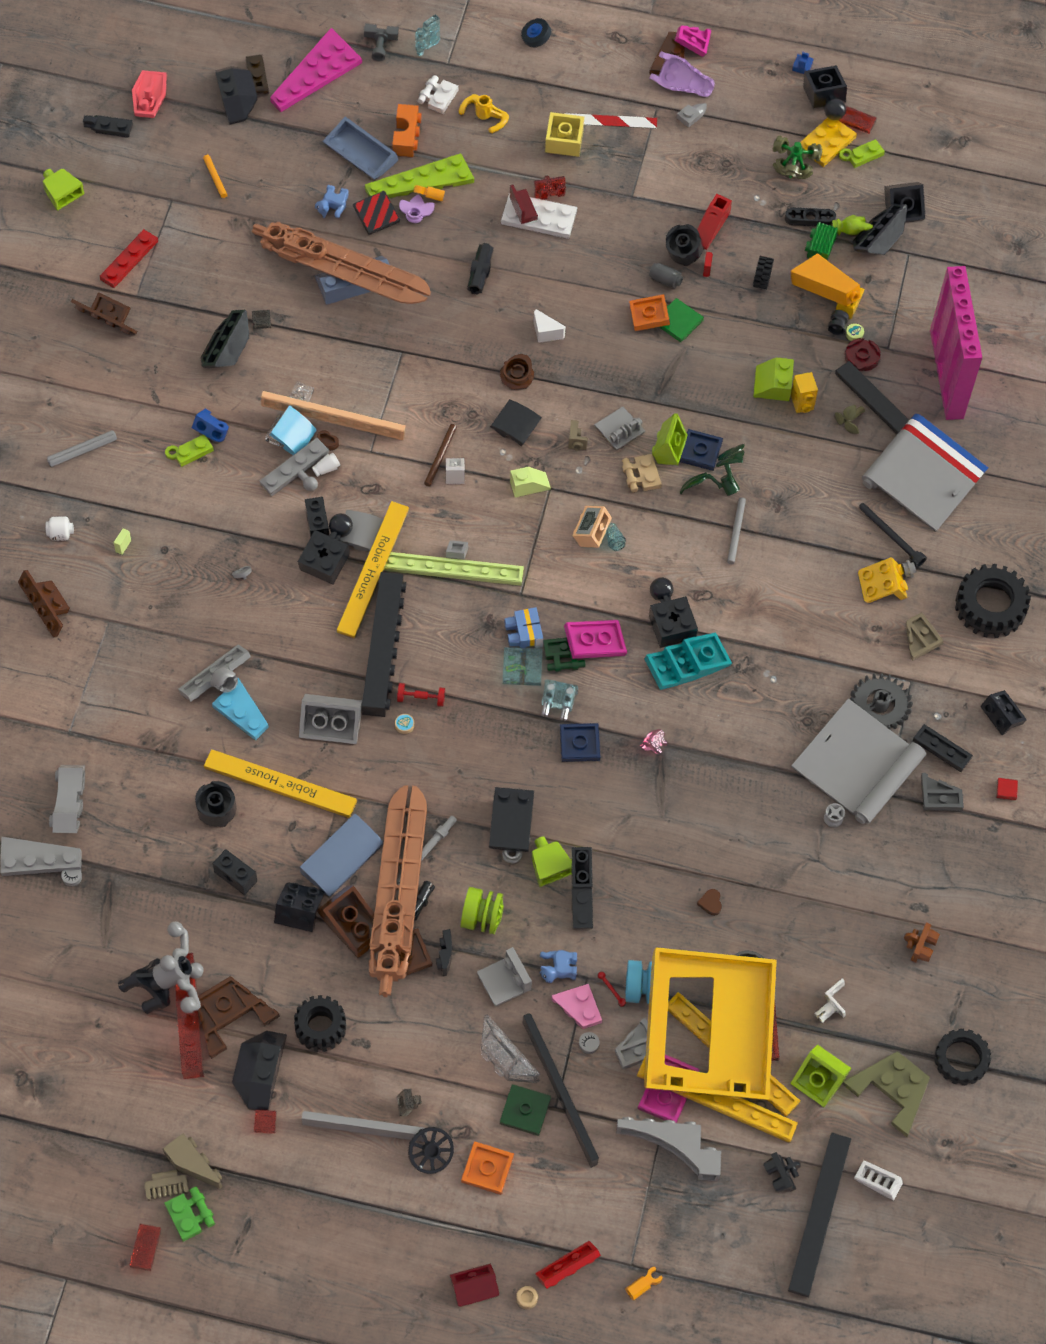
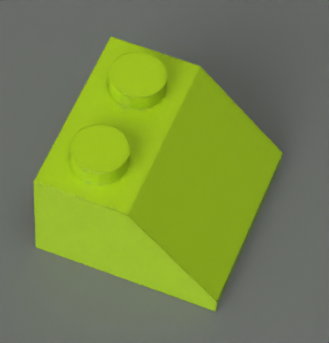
[753,357,794,401]
[652,413,688,465]
[790,1045,852,1107]

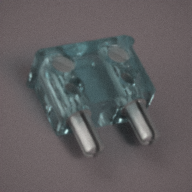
[542,679,578,721]

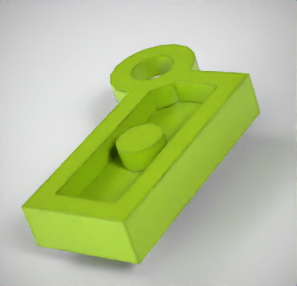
[839,139,885,168]
[165,435,214,467]

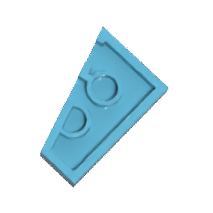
[212,678,269,741]

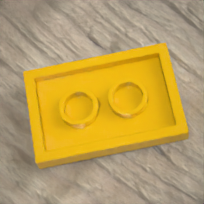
[800,118,857,167]

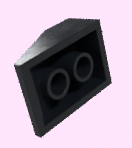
[489,787,534,852]

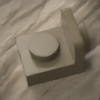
[568,420,588,450]

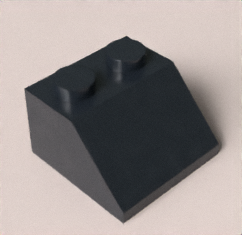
[884,182,925,222]

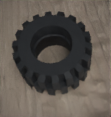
[294,995,346,1052]

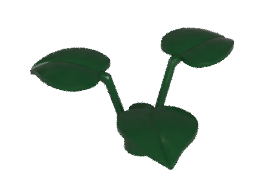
[680,443,745,496]

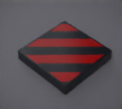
[353,190,400,235]

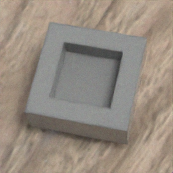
[446,540,469,559]

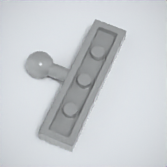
[260,438,329,496]

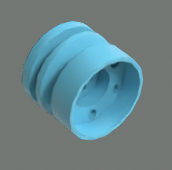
[625,960,652,1004]

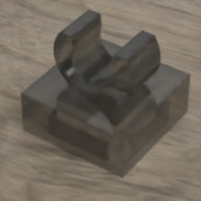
[397,1089,422,1116]

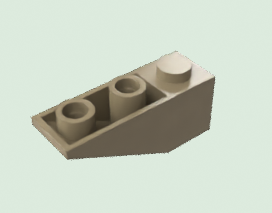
[163,1133,222,1189]

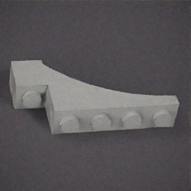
[616,1117,721,1181]

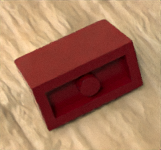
[509,184,538,224]
[450,1263,499,1307]

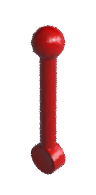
[598,972,626,1007]

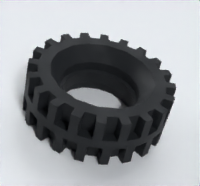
[955,564,1031,638]

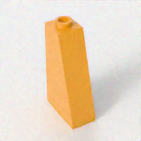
[791,253,860,306]

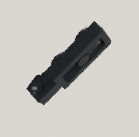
[83,115,133,138]

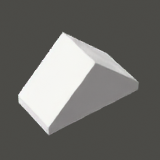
[534,310,566,343]
[446,458,465,484]

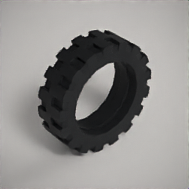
[934,1029,991,1086]

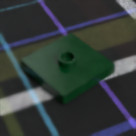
[499,1084,551,1136]

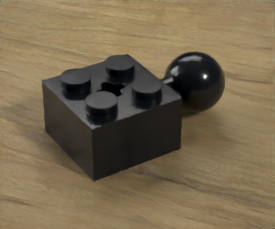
[803,65,847,121]
[297,513,353,585]
[649,577,698,648]

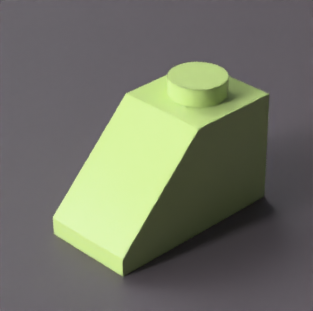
[510,467,551,497]

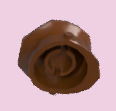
[500,354,534,390]

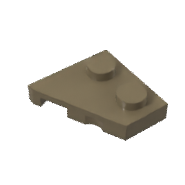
[905,612,943,661]

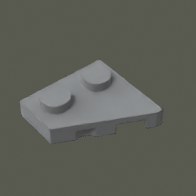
[615,1018,648,1069]

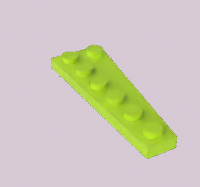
[365,153,474,199]

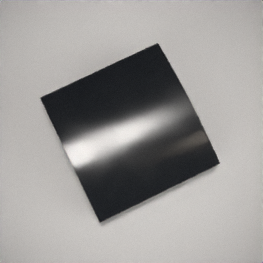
[490,399,542,446]

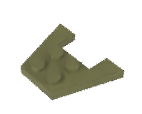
[843,1051,930,1137]

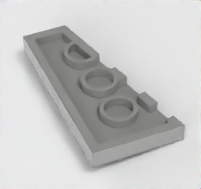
[0,837,82,876]

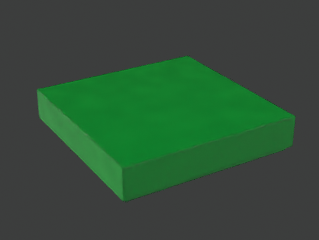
[659,298,704,342]

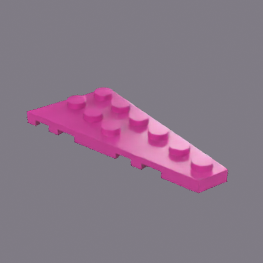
[270,28,362,112]

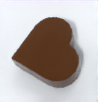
[317,430,339,451]
[697,889,722,916]

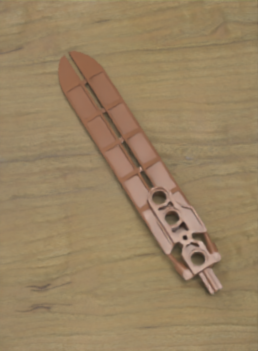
[252,222,431,304]
[369,785,427,997]

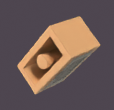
[573,506,612,548]

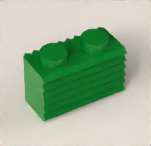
[805,222,838,261]

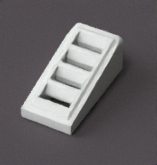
[854,1160,903,1200]

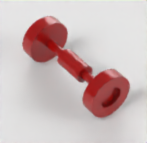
[397,683,445,707]

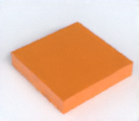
[629,294,670,331]
[461,1141,514,1195]

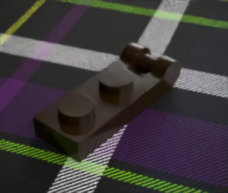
[246,55,269,94]

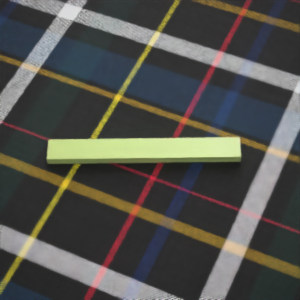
[383,552,524,586]

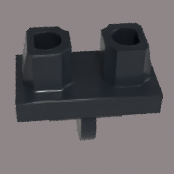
[763,1152,801,1192]

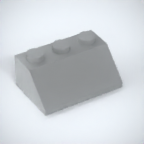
[299,694,362,744]

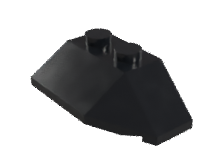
[215,66,258,125]
[853,203,907,255]
[200,309,250,368]
[232,1031,287,1113]

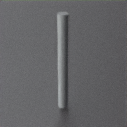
[727,498,746,564]

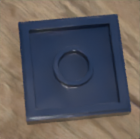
[679,429,723,471]
[560,723,601,762]

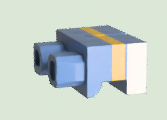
[504,607,543,650]

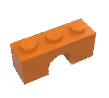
[392,104,422,157]

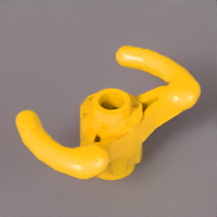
[458,94,509,133]

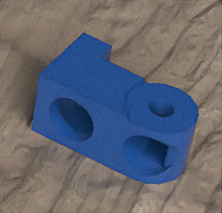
[192,408,229,442]

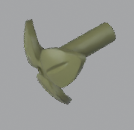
[835,405,865,434]

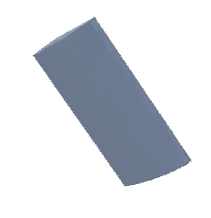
[323,117,398,180]
[300,814,383,898]

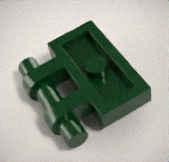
[543,637,586,673]

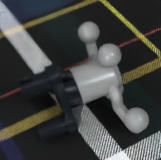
[118,921,204,1014]

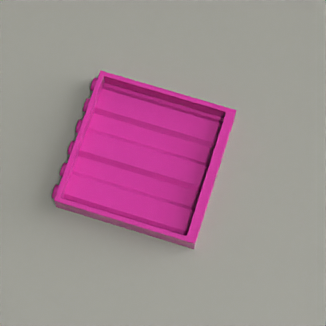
[930,266,982,420]

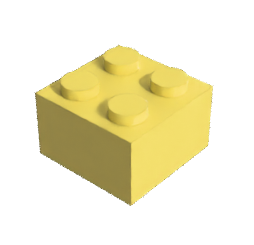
[545,112,584,157]

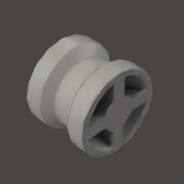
[824,803,845,827]

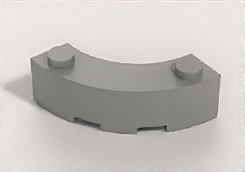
[49,765,85,833]

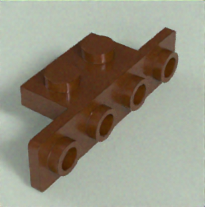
[71,292,138,335]
[18,570,70,638]

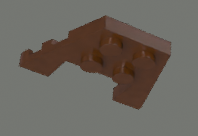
[198,976,280,1059]

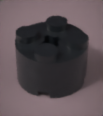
[666,224,704,266]
[195,781,237,827]

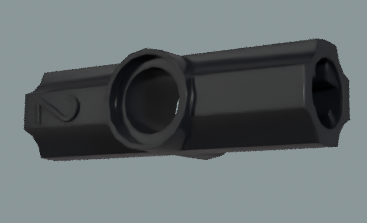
[467,243,494,295]

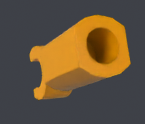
[413,185,445,202]
[625,1267,663,1301]

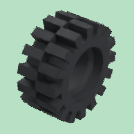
[753,256,774,290]

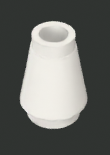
[312,453,340,477]

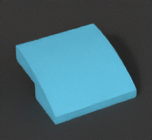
[269,405,317,455]

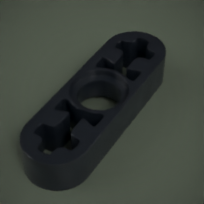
[785,207,836,226]

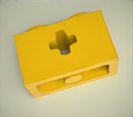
[790,372,818,413]

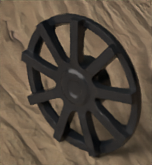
[408,1127,454,1174]

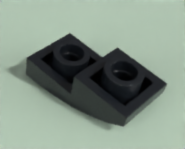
[436,929,452,976]

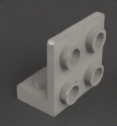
[477,947,532,1006]

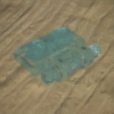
[415,14,440,56]

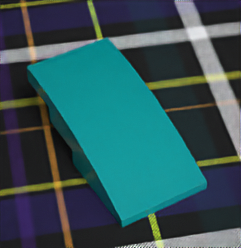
[644,632,732,690]

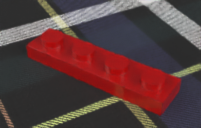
[100,229,158,288]

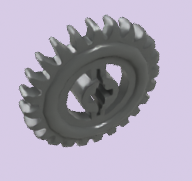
[850,673,913,729]

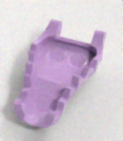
[649,51,715,97]

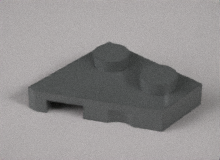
[921,773,964,811]

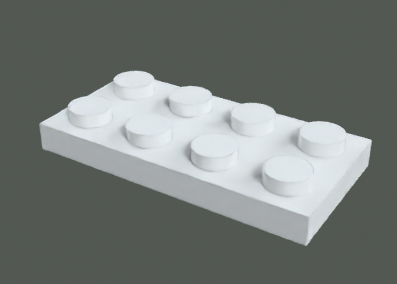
[501,193,577,239]

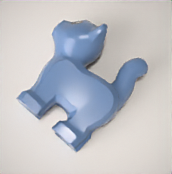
[315,185,349,219]
[540,950,577,983]

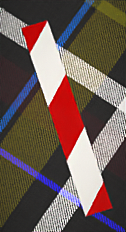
[564,113,657,128]

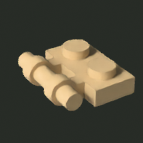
[622,454,662,493]

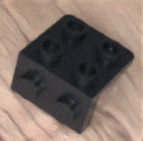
[274,882,324,932]

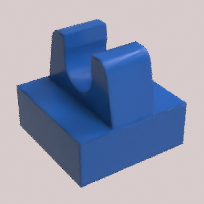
[792,52,814,74]

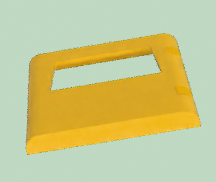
[644,947,777,1100]

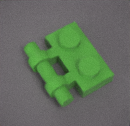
[164,1187,215,1242]

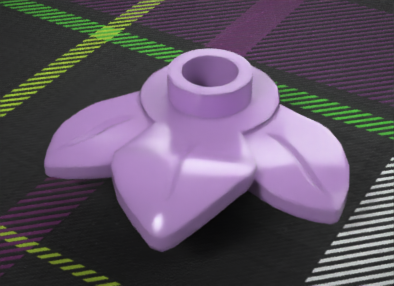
[399,194,434,223]

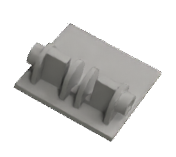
[594,406,645,450]

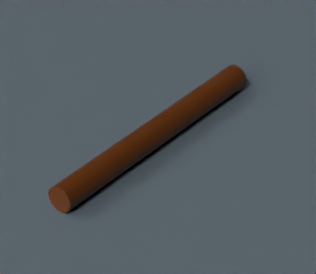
[424,424,457,487]

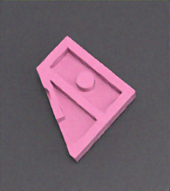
[551,984,602,1029]

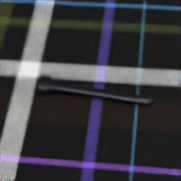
[859,503,927,568]

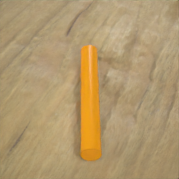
[203,155,227,198]

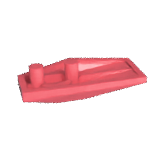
[132,70,167,118]

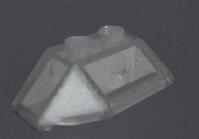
[481,1014,540,1083]

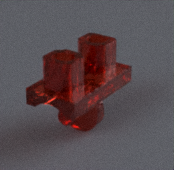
[534,175,566,200]

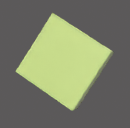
[114,528,131,555]

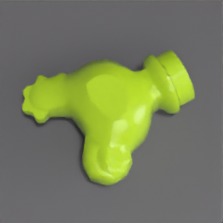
[833,215,873,235]

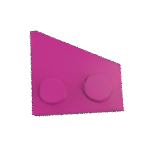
[675,25,711,57]

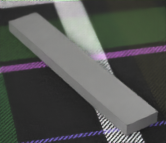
[302,1111,427,1142]

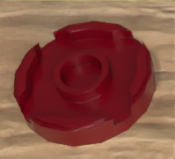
[845,338,881,371]

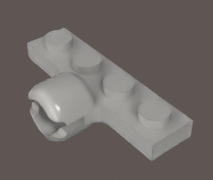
[178,644,251,702]

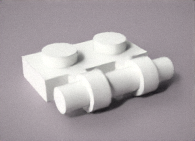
[417,75,459,114]

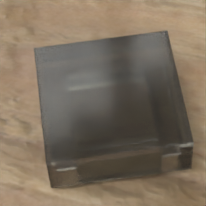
[252,310,271,329]

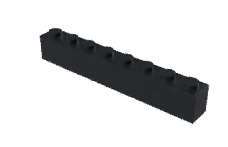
[362,572,407,717]

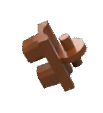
[904,922,940,962]

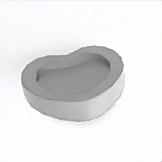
[232,566,252,580]

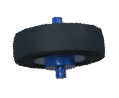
[521,18,551,48]

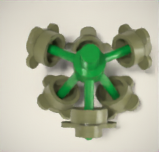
[772,135,822,179]

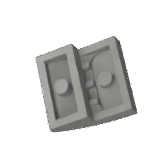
[339,510,383,551]

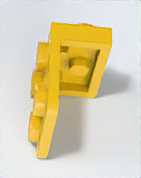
[858,557,908,603]

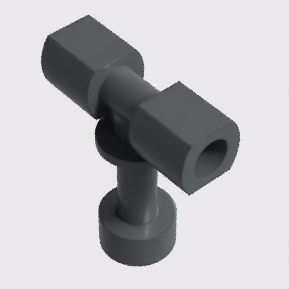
[364,24,399,61]

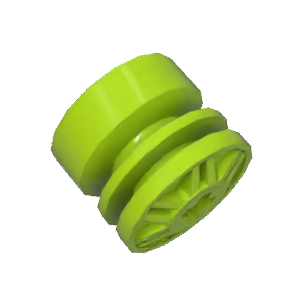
[461,887,504,935]

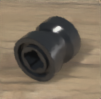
[828,310,849,335]

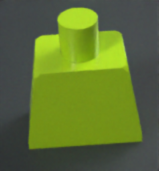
[43,169,84,211]
[531,836,571,887]

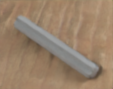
[47,430,117,467]

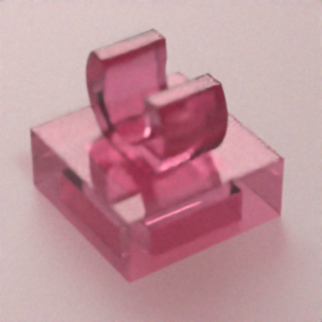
[641,729,668,754]

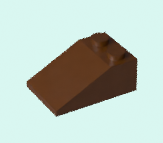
[317,885,374,958]

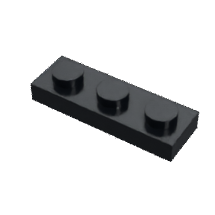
[913,724,973,772]

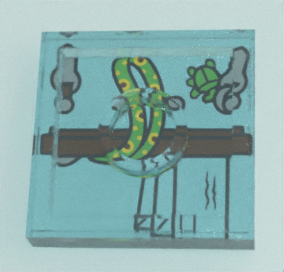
[503,647,543,686]

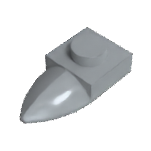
[676,103,707,128]

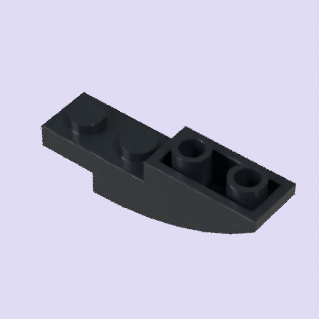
[571,847,593,929]

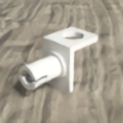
[814,978,846,1023]

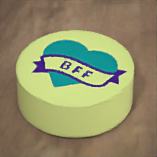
[846,323,864,341]

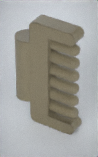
[144,1169,189,1201]

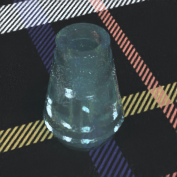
[606,523,626,551]

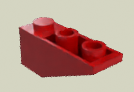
[697,194,732,250]

